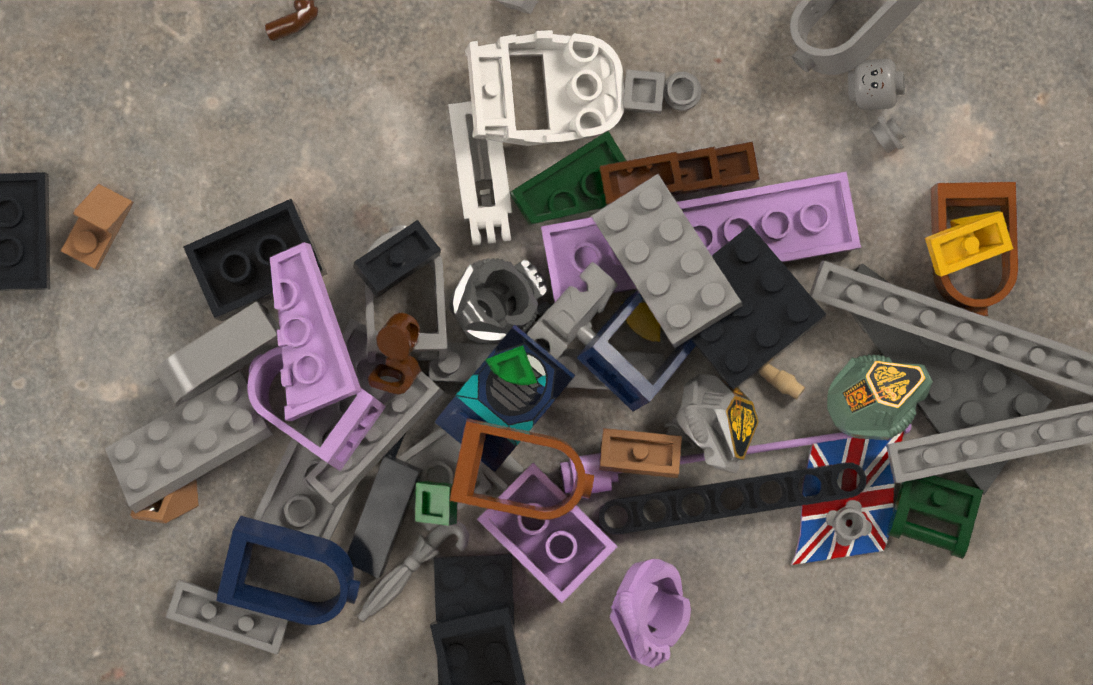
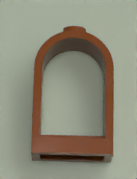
[931,182,1018,317]
[449,418,594,520]

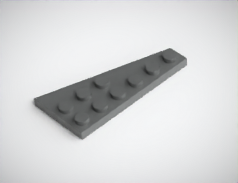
[849,263,1052,495]

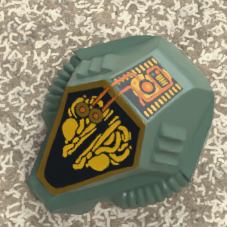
[827,354,933,440]

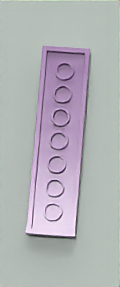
[541,171,861,303]

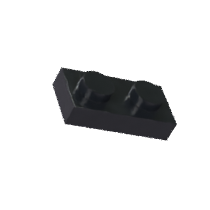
[353,220,441,298]

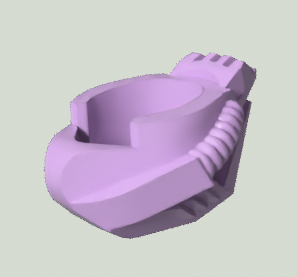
[610,559,691,668]

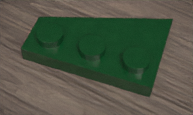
[509,131,627,225]

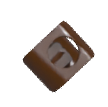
[368,313,421,394]

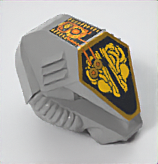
[676,374,759,473]

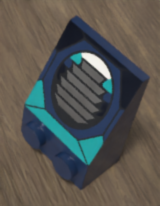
[435,325,576,472]

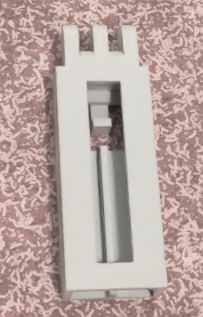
[448,101,513,246]

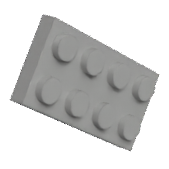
[591,174,743,348]
[105,371,273,513]

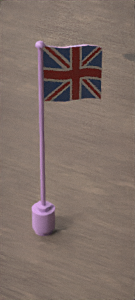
[560,424,911,565]

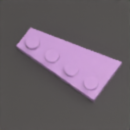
[270,242,362,421]

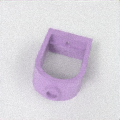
[247,346,386,471]

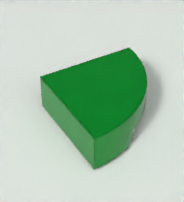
[485,345,537,385]

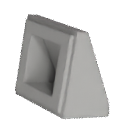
[479,455,524,491]

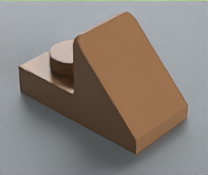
[61,184,134,270]

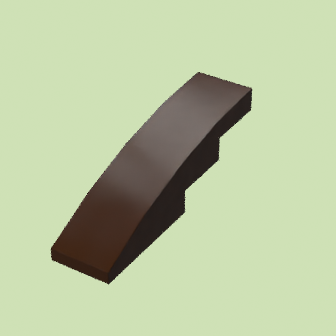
[600,141,760,205]

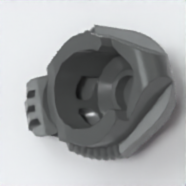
[449,258,547,344]

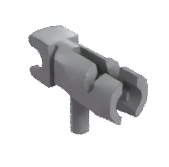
[526,262,618,359]

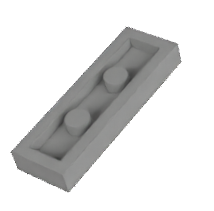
[165,579,290,655]

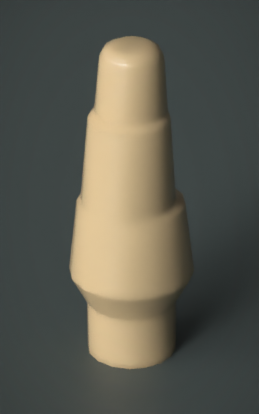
[759,364,805,400]

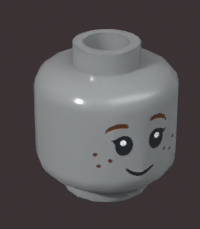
[848,59,905,110]

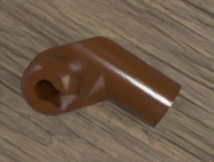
[265,0,318,41]

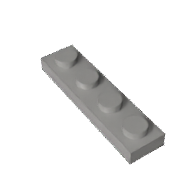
[305,371,444,507]

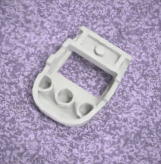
[465,30,625,146]

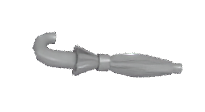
[357,521,470,622]

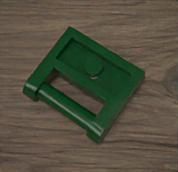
[887,475,983,559]

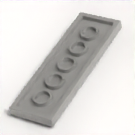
[253,318,398,564]

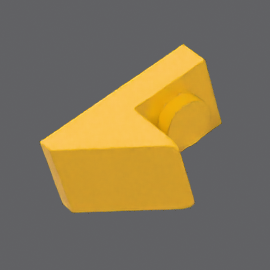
[925,211,1013,277]

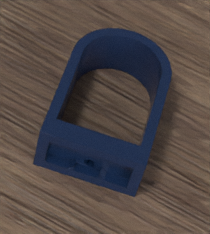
[577,290,695,412]
[216,516,361,625]

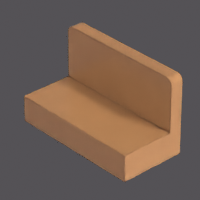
[599,428,682,478]

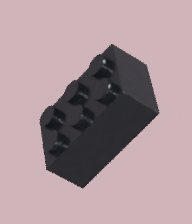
[183,199,328,321]

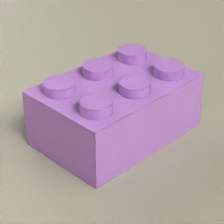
[477,463,618,603]

